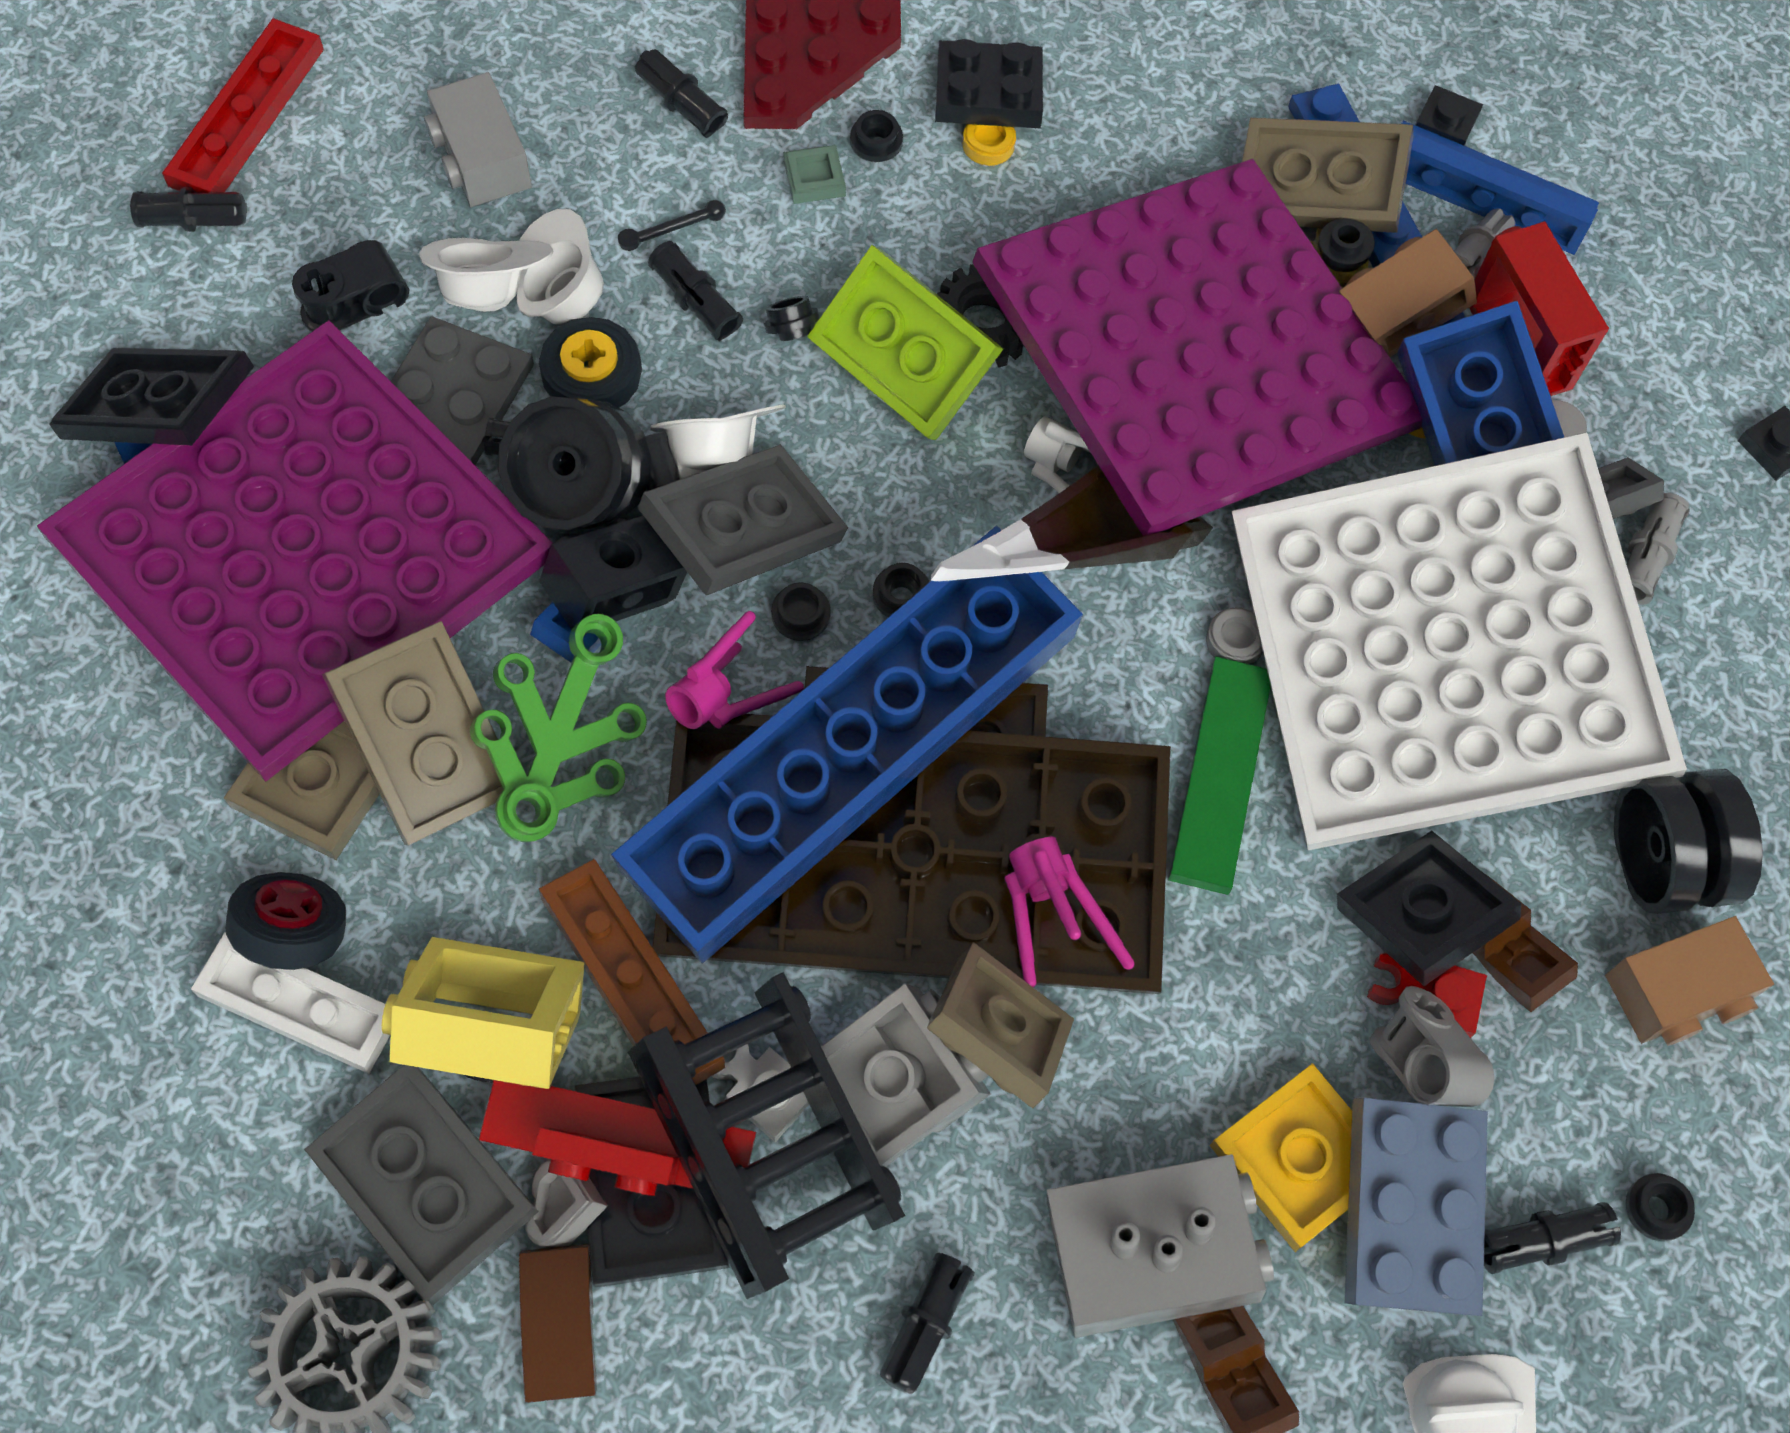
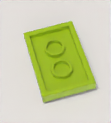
[807,245,1004,440]

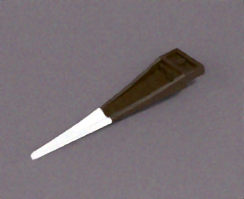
[931,465,1213,582]

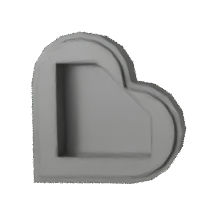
[526,1159,607,1248]

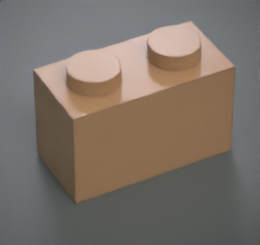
[1339,228,1477,357]
[1605,916,1775,1046]

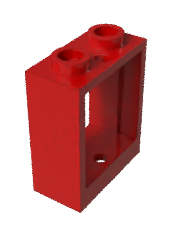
[1469,221,1609,396]

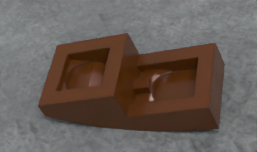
[1473,874,1578,1012]
[519,1244,597,1403]
[1172,1306,1299,1433]

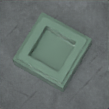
[783,145,846,204]

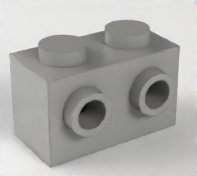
[424,72,532,208]

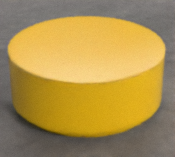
[962,124,1016,166]

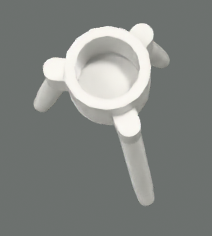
[1024,416,1091,493]

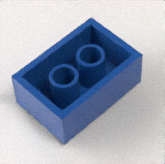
[1397,300,1565,466]

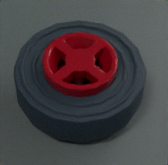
[225,872,346,970]

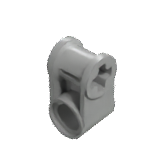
[1370,986,1495,1107]

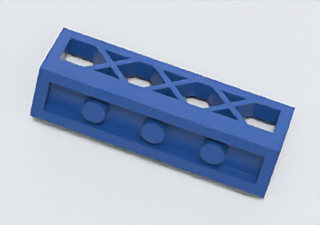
[1401,120,1599,255]

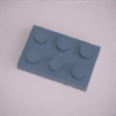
[1345,1098,1488,1316]

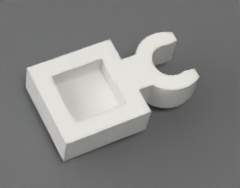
[712,1044,809,1143]

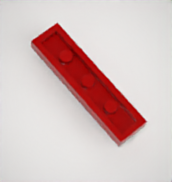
[162,18,324,192]

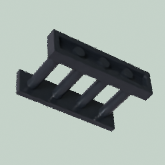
[628,972,905,1299]

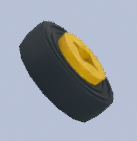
[539,317,642,408]

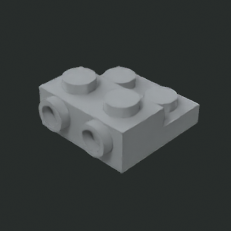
[821,984,991,1167]

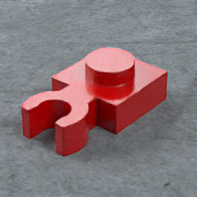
[1367,953,1487,1038]

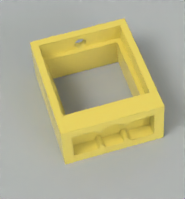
[381,937,585,1089]

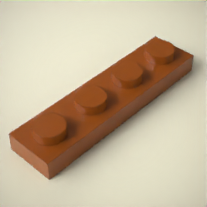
[539,859,725,1085]

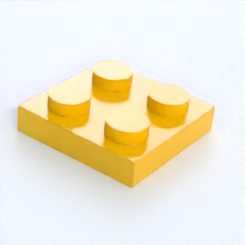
[1209,1063,1352,1252]

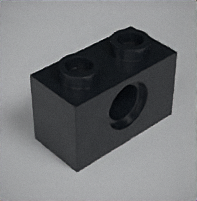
[539,515,687,630]

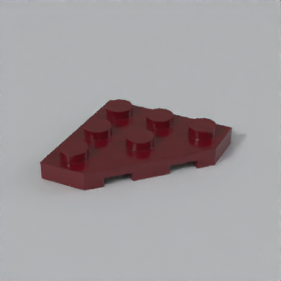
[744,0,901,129]

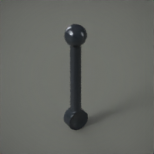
[618,200,726,251]

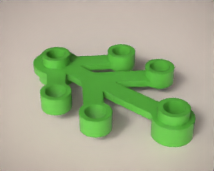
[470,614,647,842]

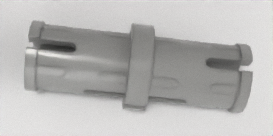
[1626,493,1690,605]

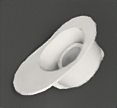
[517,209,604,325]
[419,238,554,312]
[650,405,786,480]
[1402,1354,1536,1433]

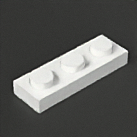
[191,932,390,1074]

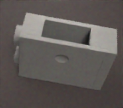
[1047,1154,1274,1338]

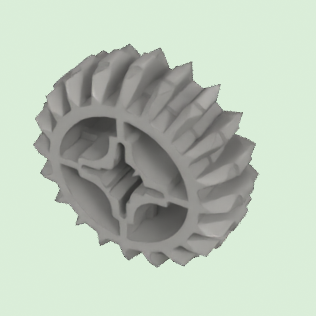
[247,1256,442,1433]

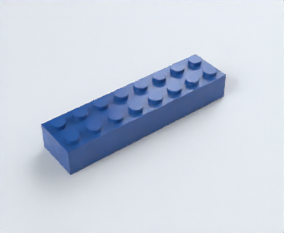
[611,525,1083,964]

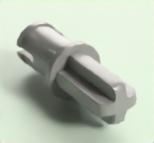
[1454,209,1515,278]

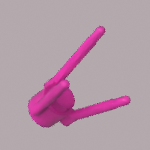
[665,611,804,729]
[1004,837,1134,987]

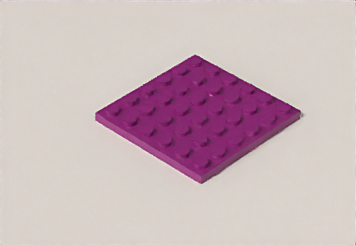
[972,159,1422,536]
[37,320,553,782]

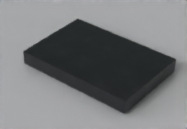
[49,348,254,446]
[575,1077,729,1288]

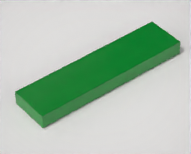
[1168,656,1271,895]

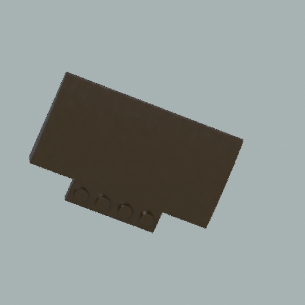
[653,666,1171,994]

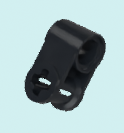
[292,240,410,331]

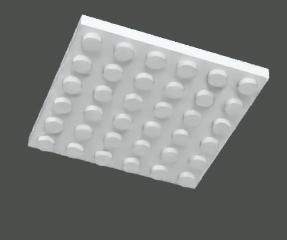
[1232,433,1687,850]

